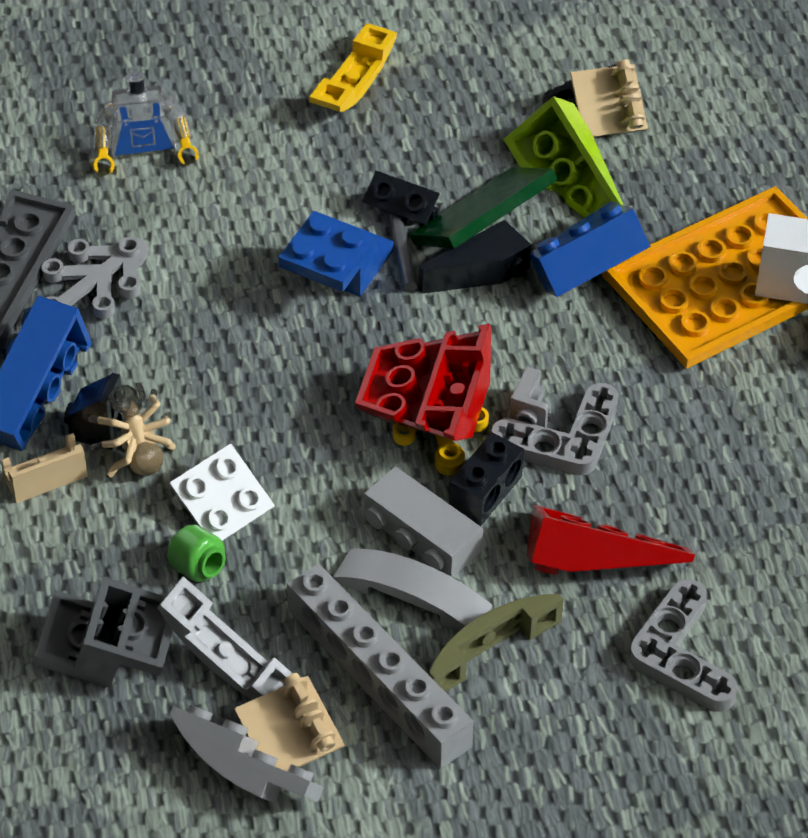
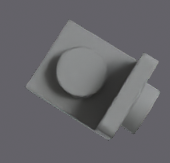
[509,366,549,427]

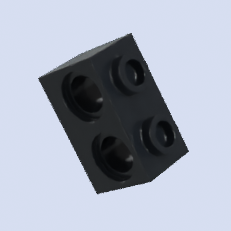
[449,432,524,527]

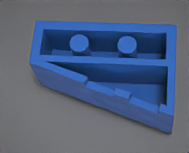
[529,201,651,297]

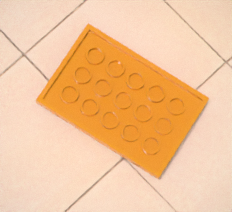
[602,186,808,369]

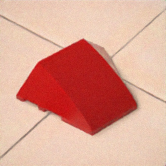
[355,323,491,441]

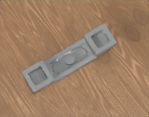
[333,548,493,631]
[157,576,293,700]

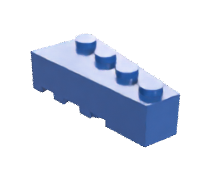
[0,295,92,451]

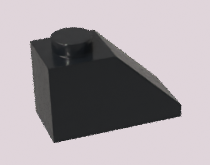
[64,373,126,450]

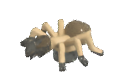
[88,382,176,479]

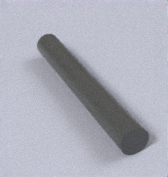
[388,212,417,292]

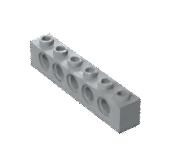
[287,563,474,769]

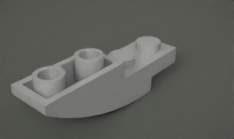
[170,704,324,803]

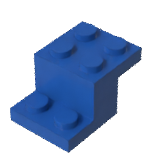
[278,210,394,297]

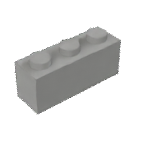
[364,466,483,577]

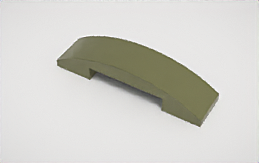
[429,594,564,692]

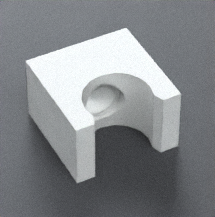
[755,213,808,304]

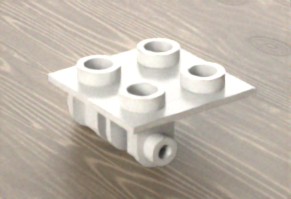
[169,444,275,541]

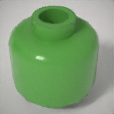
[167,525,226,582]

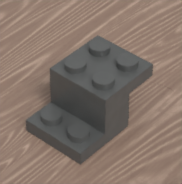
[32,577,173,688]

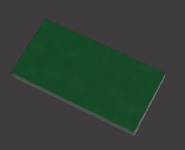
[409,167,557,248]

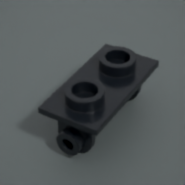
[362,170,440,225]

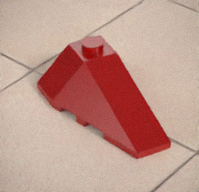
[526,504,695,575]

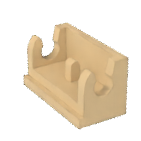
[1,433,88,503]

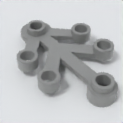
[42,237,148,319]

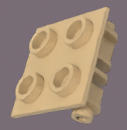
[570,59,648,137]
[234,673,345,772]

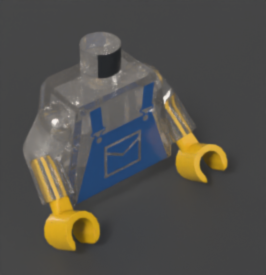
[92,72,199,174]

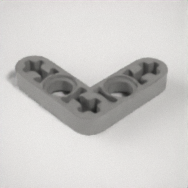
[491,383,619,475]
[630,579,738,712]

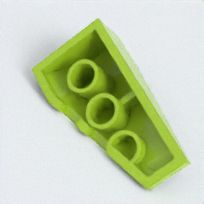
[503,96,623,218]

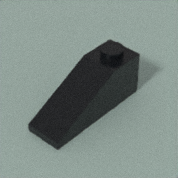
[419,219,531,294]

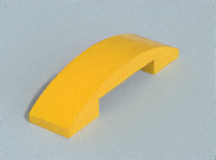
[309,23,397,112]

